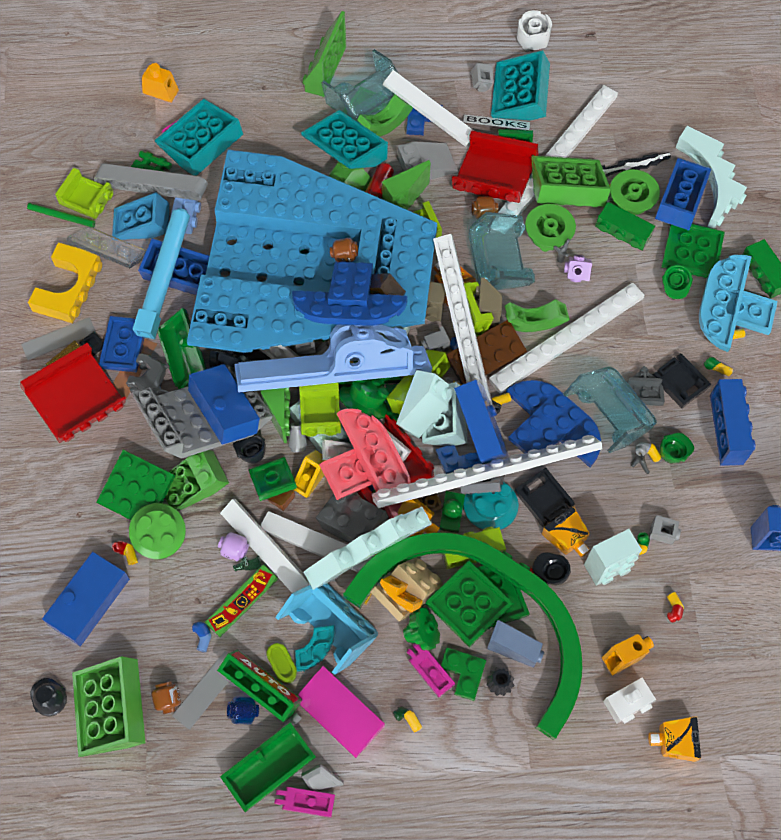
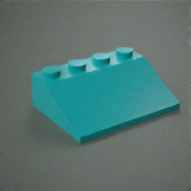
[491,50,550,121]
[155,99,243,176]
[301,110,388,169]

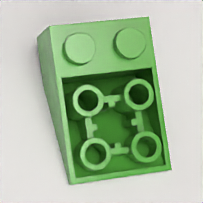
[261,387,291,443]
[165,450,229,511]

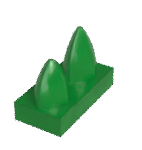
[498,128,533,143]

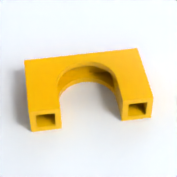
[28,242,102,323]

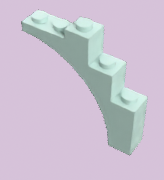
[676,126,747,229]
[304,507,432,590]

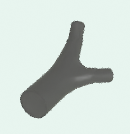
[553,239,570,263]
[631,453,650,474]

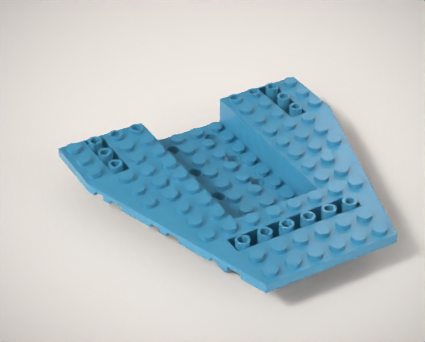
[187,150,437,353]

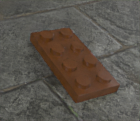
[446,320,527,385]

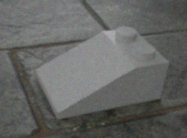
[398,141,458,180]

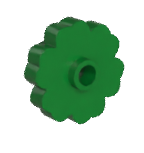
[403,608,440,651]

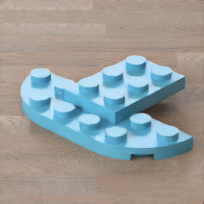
[699,255,778,352]

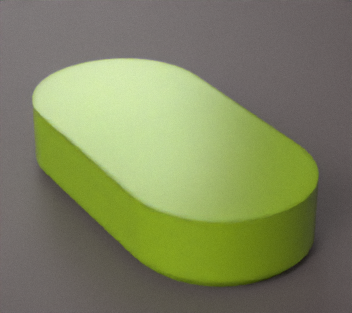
[267,643,297,684]

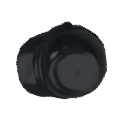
[233,434,266,464]
[532,552,571,585]
[30,678,67,717]

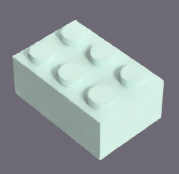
[584,529,642,585]

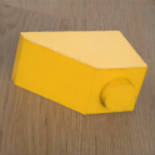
[293,450,326,498]

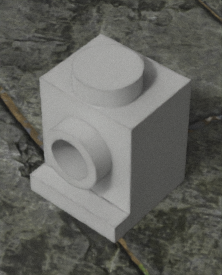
[470,63,494,92]
[420,326,450,352]
[649,515,681,545]

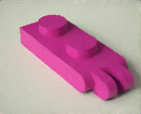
[406,643,455,698]
[274,787,335,818]

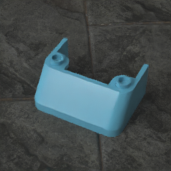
[275,584,378,675]

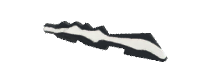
[601,152,671,177]

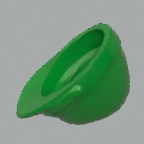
[662,265,693,299]
[660,433,695,464]

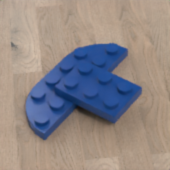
[292,262,408,326]
[506,380,601,468]

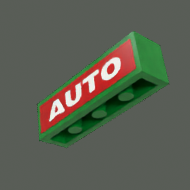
[217,649,302,722]

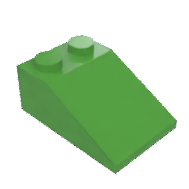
[382,160,431,210]

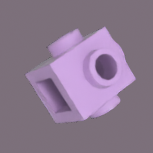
[564,255,592,282]

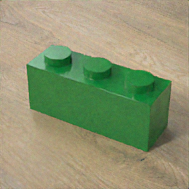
[595,202,656,251]
[742,239,781,299]

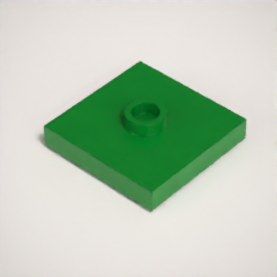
[248,457,297,501]

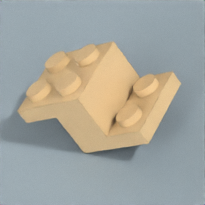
[371,557,444,622]

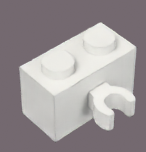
[603,678,656,724]

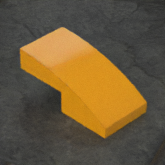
[380,575,423,613]

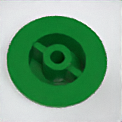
[339,378,389,419]

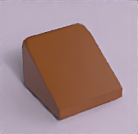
[268,490,295,512]

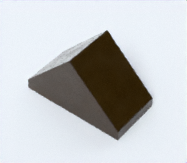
[369,273,406,296]

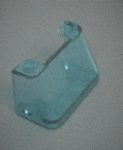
[469,212,535,290]

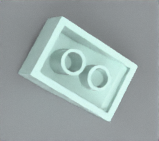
[396,370,454,438]

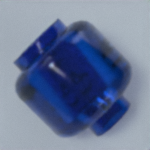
[227,696,259,725]

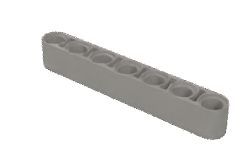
[94,164,208,201]

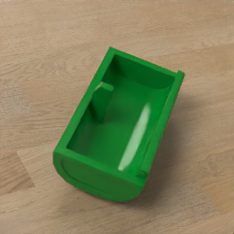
[157,308,207,389]
[220,722,316,813]

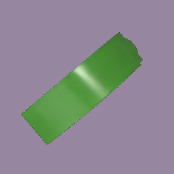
[357,94,413,137]
[505,299,570,332]

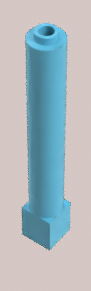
[133,208,190,340]

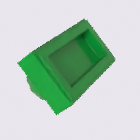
[439,491,465,533]

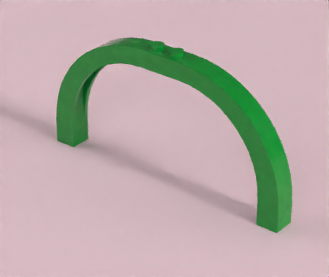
[343,533,583,740]

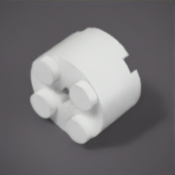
[517,10,552,51]

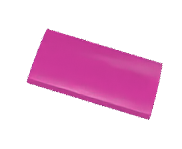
[298,666,385,758]

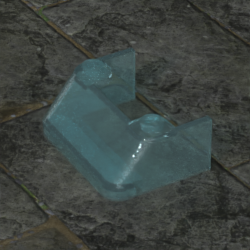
[321,49,399,123]
[563,367,657,453]

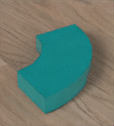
[295,625,335,672]

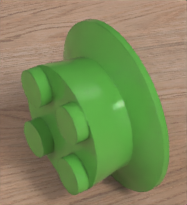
[610,170,660,215]
[525,204,576,252]
[129,503,186,559]

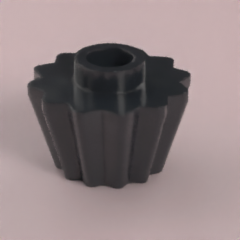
[486,667,515,696]

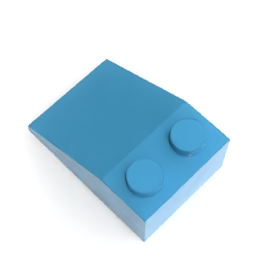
[112,193,170,240]

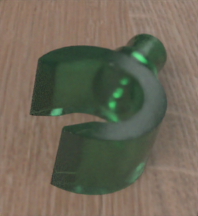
[233,555,262,572]

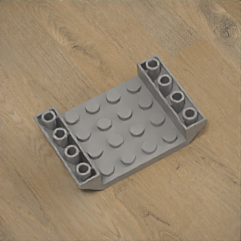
[131,365,272,458]

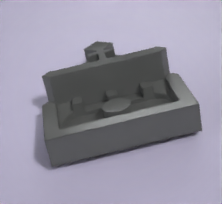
[625,366,665,406]

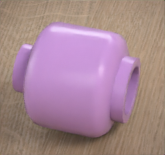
[218,532,249,562]

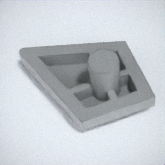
[301,764,343,791]

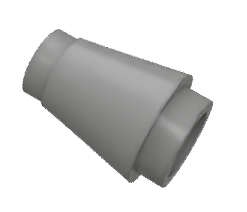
[288,422,308,452]

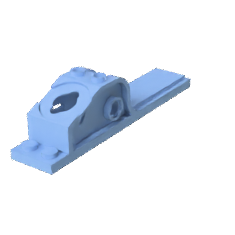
[234,324,432,392]

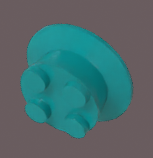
[464,482,519,530]

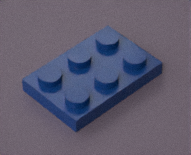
[99,316,145,373]

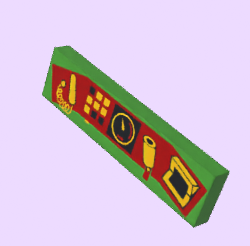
[205,565,278,637]

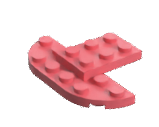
[319,409,411,519]

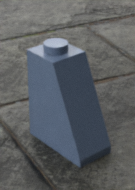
[487,620,544,668]

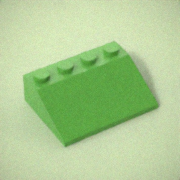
[303,11,346,97]
[531,156,611,207]
[72,656,146,757]

